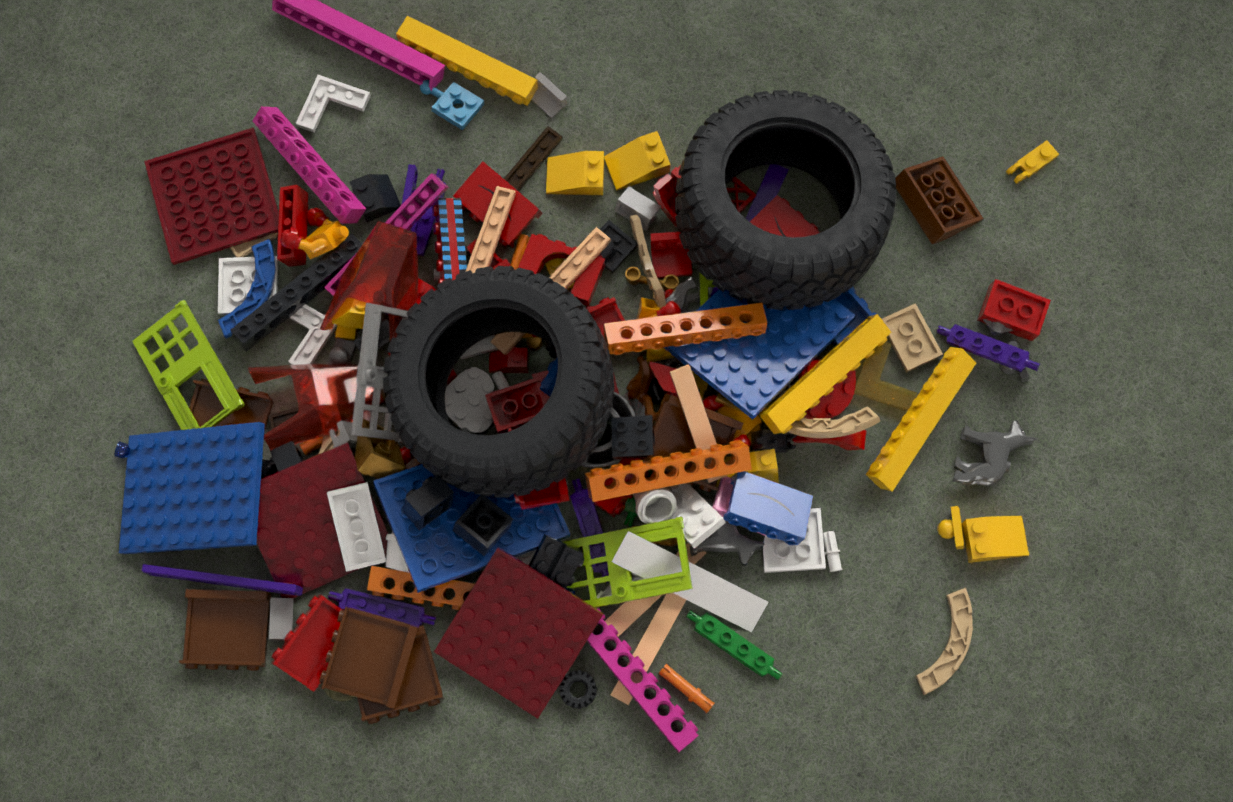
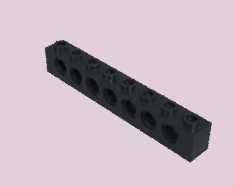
[230,234,364,352]

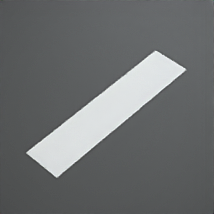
[612,531,768,632]

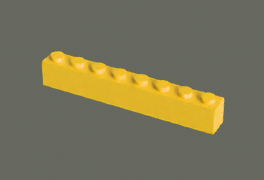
[396,16,538,106]
[759,314,892,434]
[866,347,976,492]

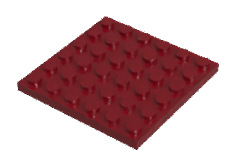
[144,127,279,265]
[257,442,389,598]
[434,547,604,718]

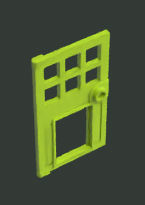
[132,300,245,430]
[561,516,693,608]

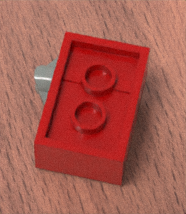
[977,279,1051,341]

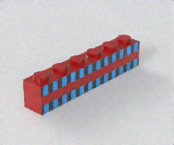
[432,198,467,284]

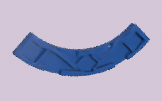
[218,239,276,339]

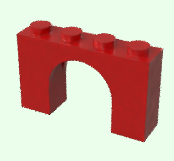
[518,234,605,307]

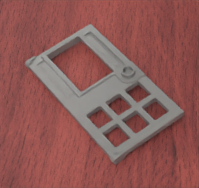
[351,303,408,443]

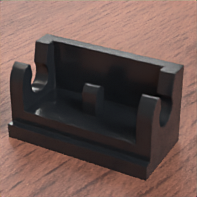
[751,430,797,453]

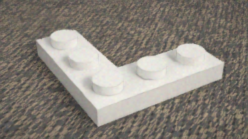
[296,75,371,133]
[288,304,337,373]

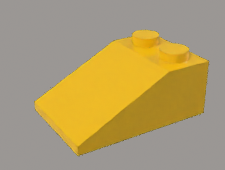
[604,131,671,191]
[546,151,604,195]
[962,516,1029,563]

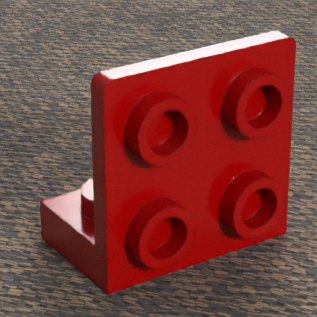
[650,232,692,278]

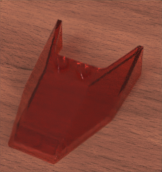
[320,221,419,342]
[248,364,383,450]

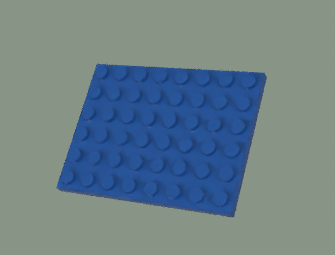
[663,290,856,419]
[119,422,265,554]
[373,464,571,593]

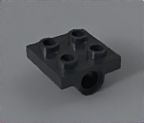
[599,220,638,274]
[611,415,655,459]

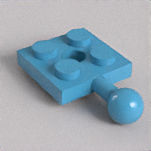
[420,79,484,130]

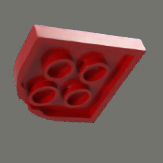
[799,360,856,419]

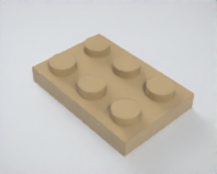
[882,303,943,372]

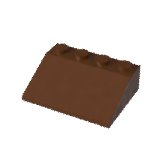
[895,156,984,245]

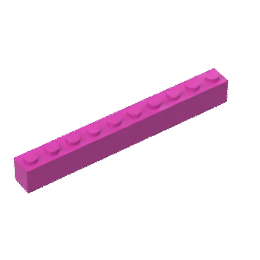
[272,0,445,91]

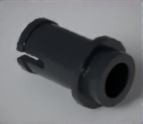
[649,378,665,404]

